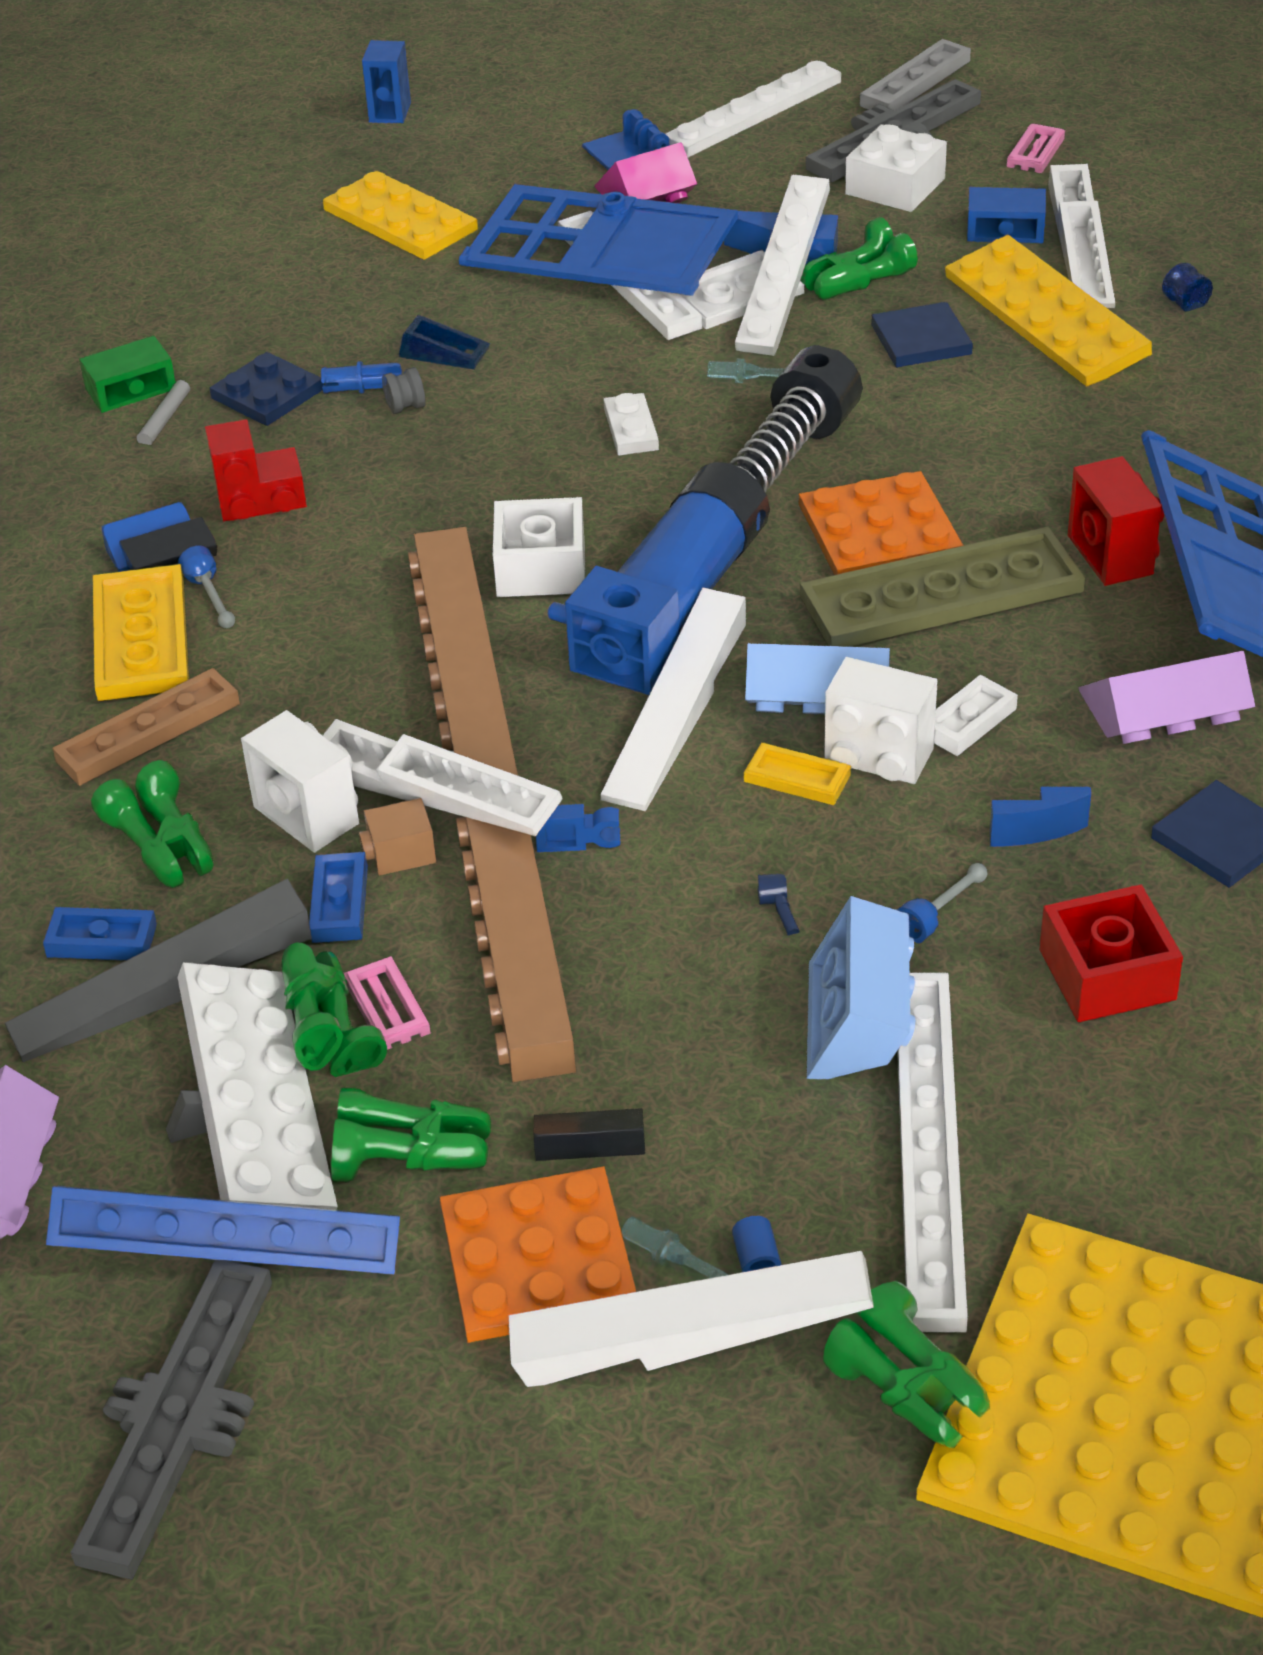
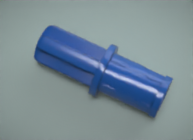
[321,361,403,394]

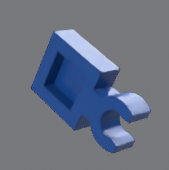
[536,804,620,852]

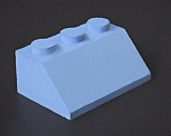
[745,643,890,714]
[807,896,916,1079]

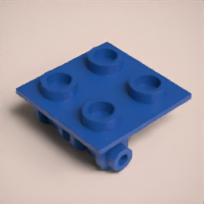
[582,109,670,170]

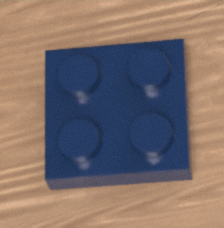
[209,352,324,426]

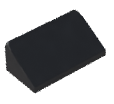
[119,517,217,570]
[533,1108,645,1161]

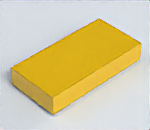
[744,742,851,805]

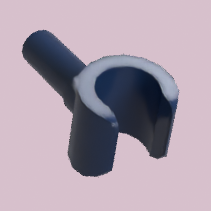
[758,874,799,935]

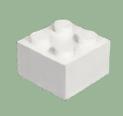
[846,124,947,212]
[493,497,585,597]
[825,657,937,784]
[241,710,359,853]

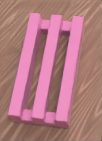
[1007,124,1065,173]
[344,956,431,1049]

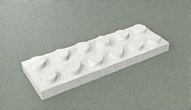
[177,962,337,1210]

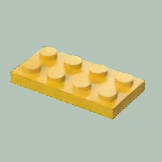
[323,171,478,260]
[93,564,189,701]

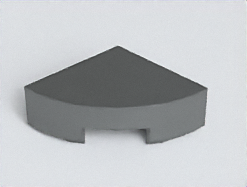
[166,1090,207,1143]

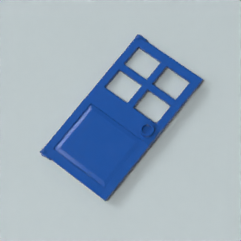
[459,184,739,296]
[1141,430,1263,657]

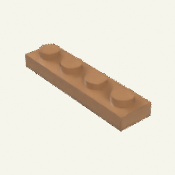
[52,668,240,786]

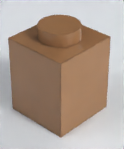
[358,798,436,876]

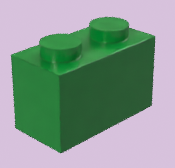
[79,336,176,413]

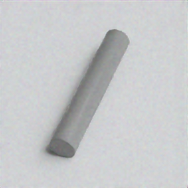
[137,380,190,445]

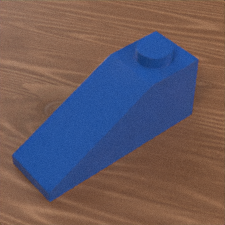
[724,211,838,265]

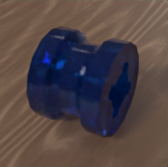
[1162,263,1213,312]

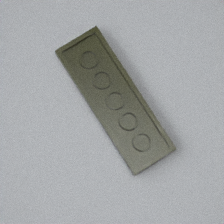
[800,526,1085,647]

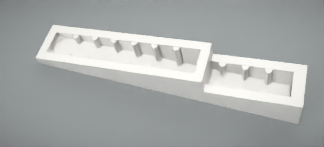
[1048,164,1115,308]
[601,588,746,811]
[323,719,563,836]
[509,1251,874,1387]

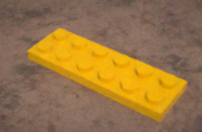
[945,235,1152,387]

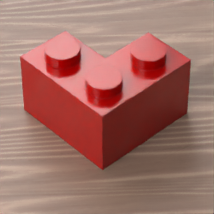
[205,419,307,522]

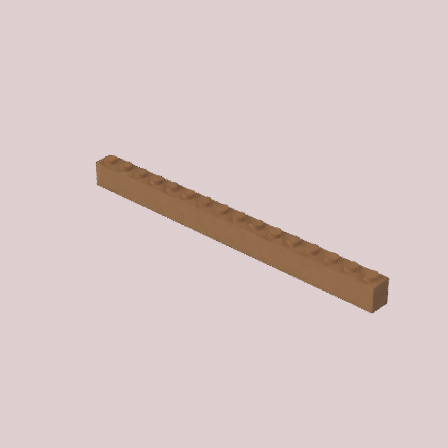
[408,527,576,1082]

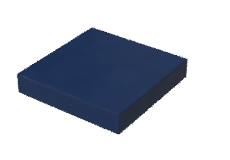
[871,302,973,368]
[1151,780,1263,888]

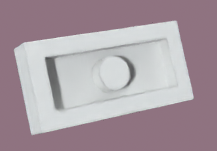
[604,393,659,455]
[934,675,1018,756]

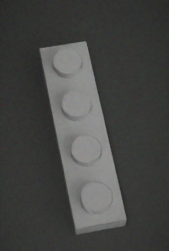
[860,39,971,110]

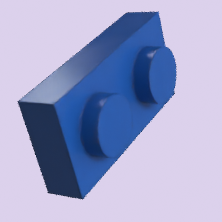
[309,852,368,943]
[43,907,157,960]

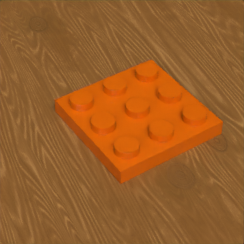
[799,471,964,575]
[440,1166,636,1343]

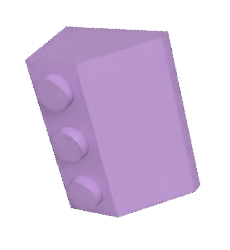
[1079,651,1255,744]
[0,1065,59,1239]

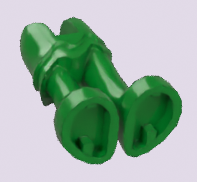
[800,217,918,300]
[91,760,213,888]
[281,942,387,1077]
[331,1088,491,1183]
[823,1281,990,1448]

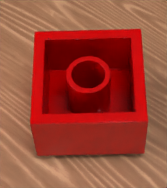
[1067,456,1164,586]
[1039,884,1183,1023]

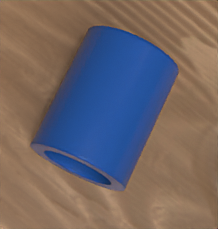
[732,1216,782,1272]

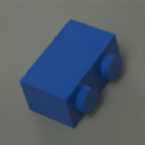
[362,40,411,123]
[967,187,1046,243]

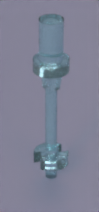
[707,358,785,383]
[621,1216,729,1278]

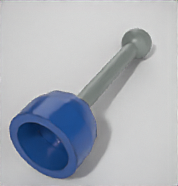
[178,546,235,628]
[897,863,987,943]

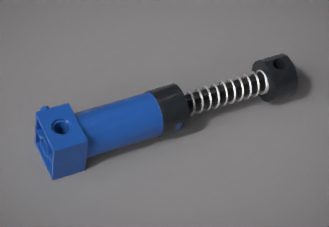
[548,345,863,695]

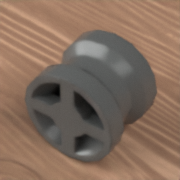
[382,367,426,414]

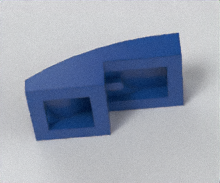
[989,787,1091,847]

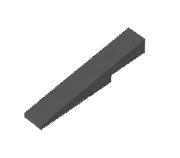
[5,879,312,1062]

